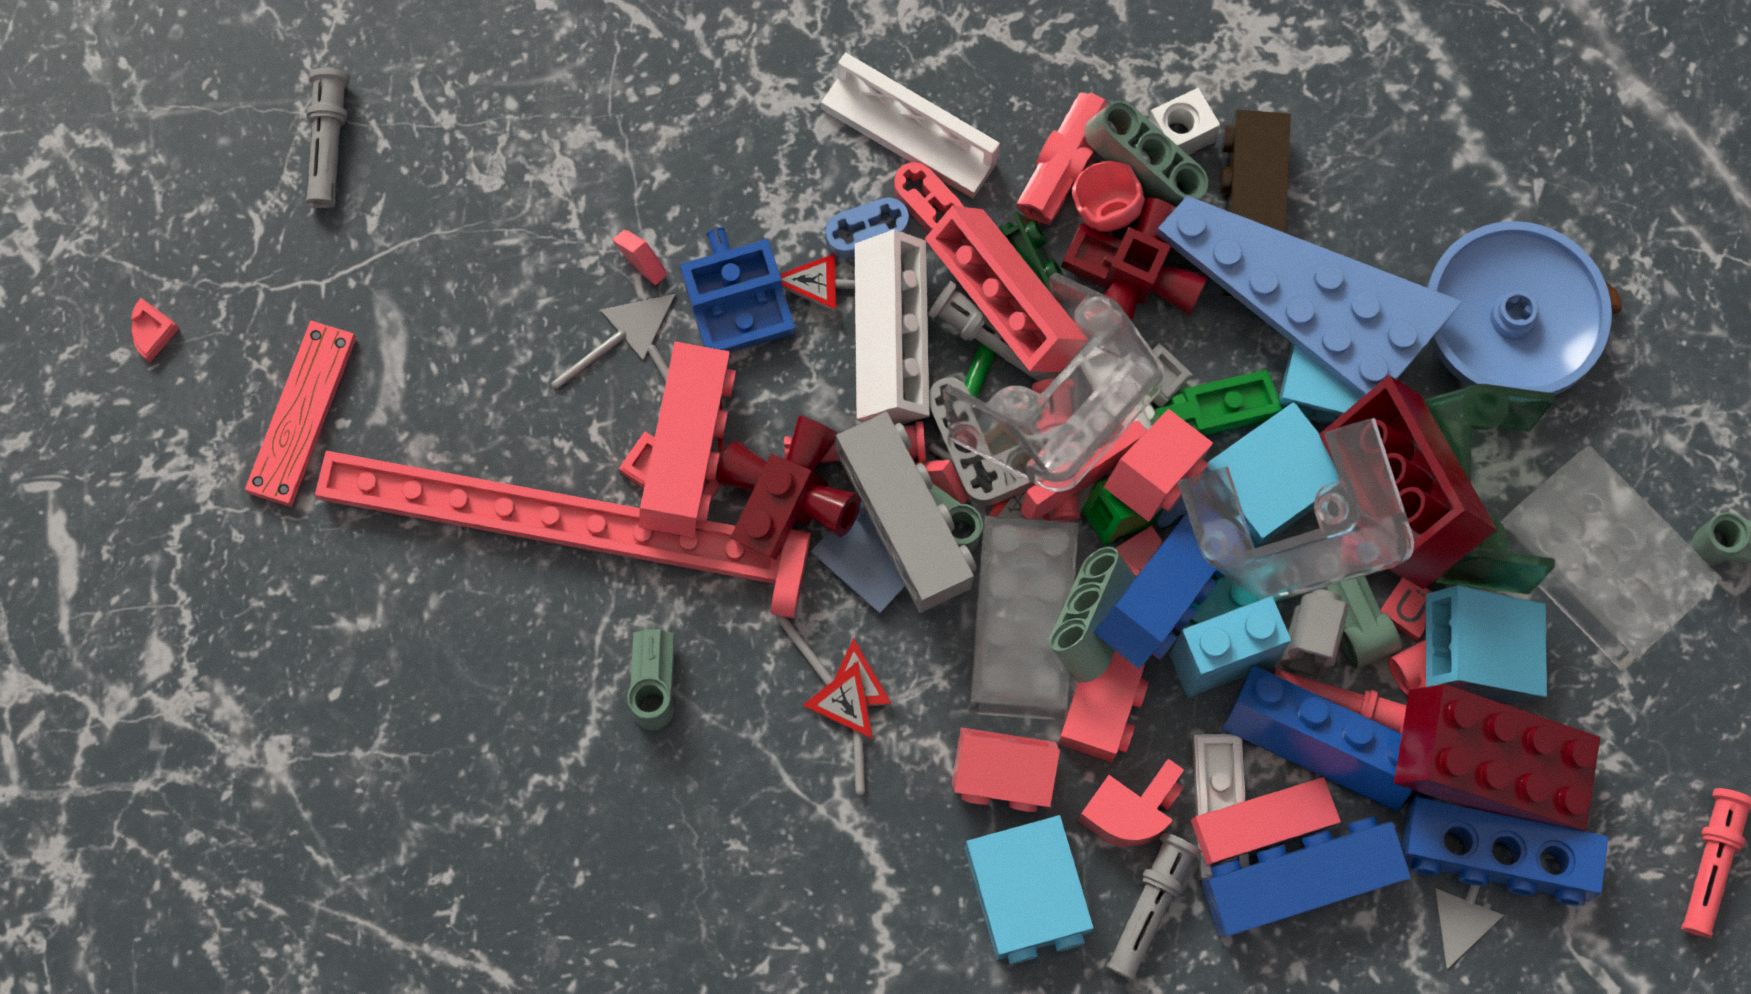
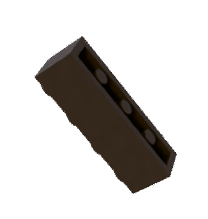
[1219,109,1291,296]

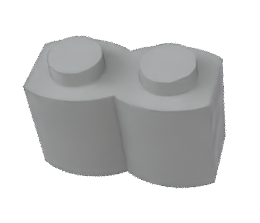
[1281,589,1349,678]

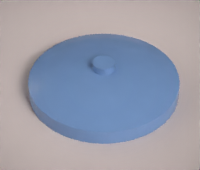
[1427,221,1612,402]

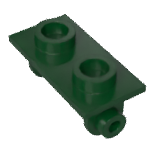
[998,212,1067,301]

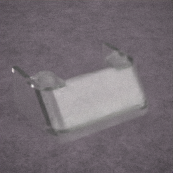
[943,272,1164,492]
[1178,418,1414,601]

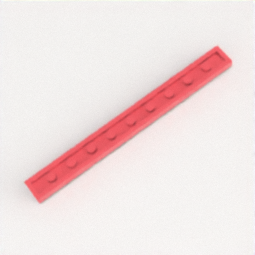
[315,451,783,584]

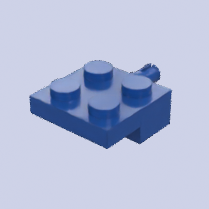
[680,227,796,353]

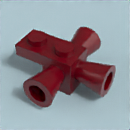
[1061,198,1208,338]
[716,415,861,560]

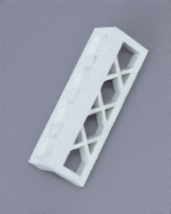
[821,52,1000,199]

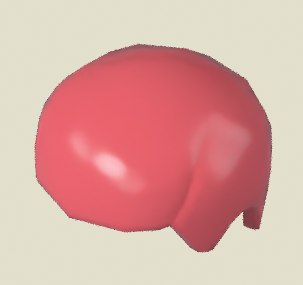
[1072,160,1145,232]

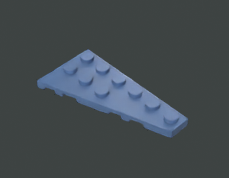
[1156,196,1463,398]

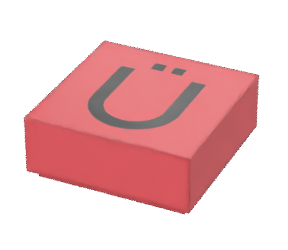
[1380,577,1432,641]

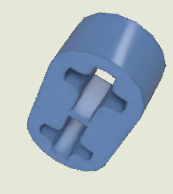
[825,197,909,259]

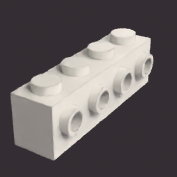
[855,230,929,425]

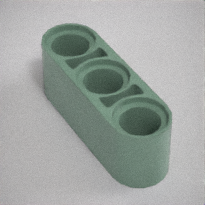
[1084,101,1208,208]
[1049,547,1136,683]

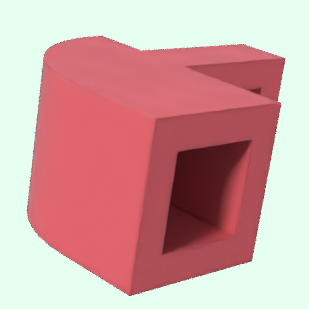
[1077,759,1184,847]

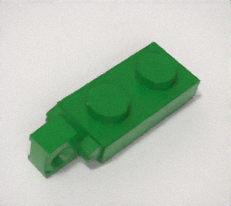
[1150,370,1283,435]

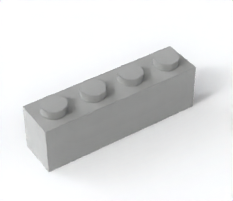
[835,412,977,613]

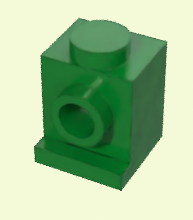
[1081,479,1163,546]

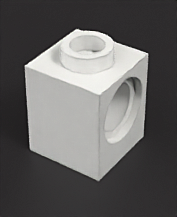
[1148,88,1220,155]

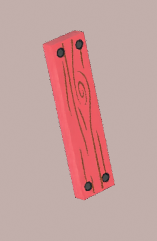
[245,320,356,507]

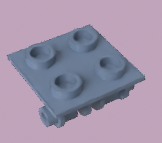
[810,502,906,614]

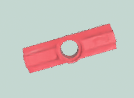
[1016,92,1109,226]

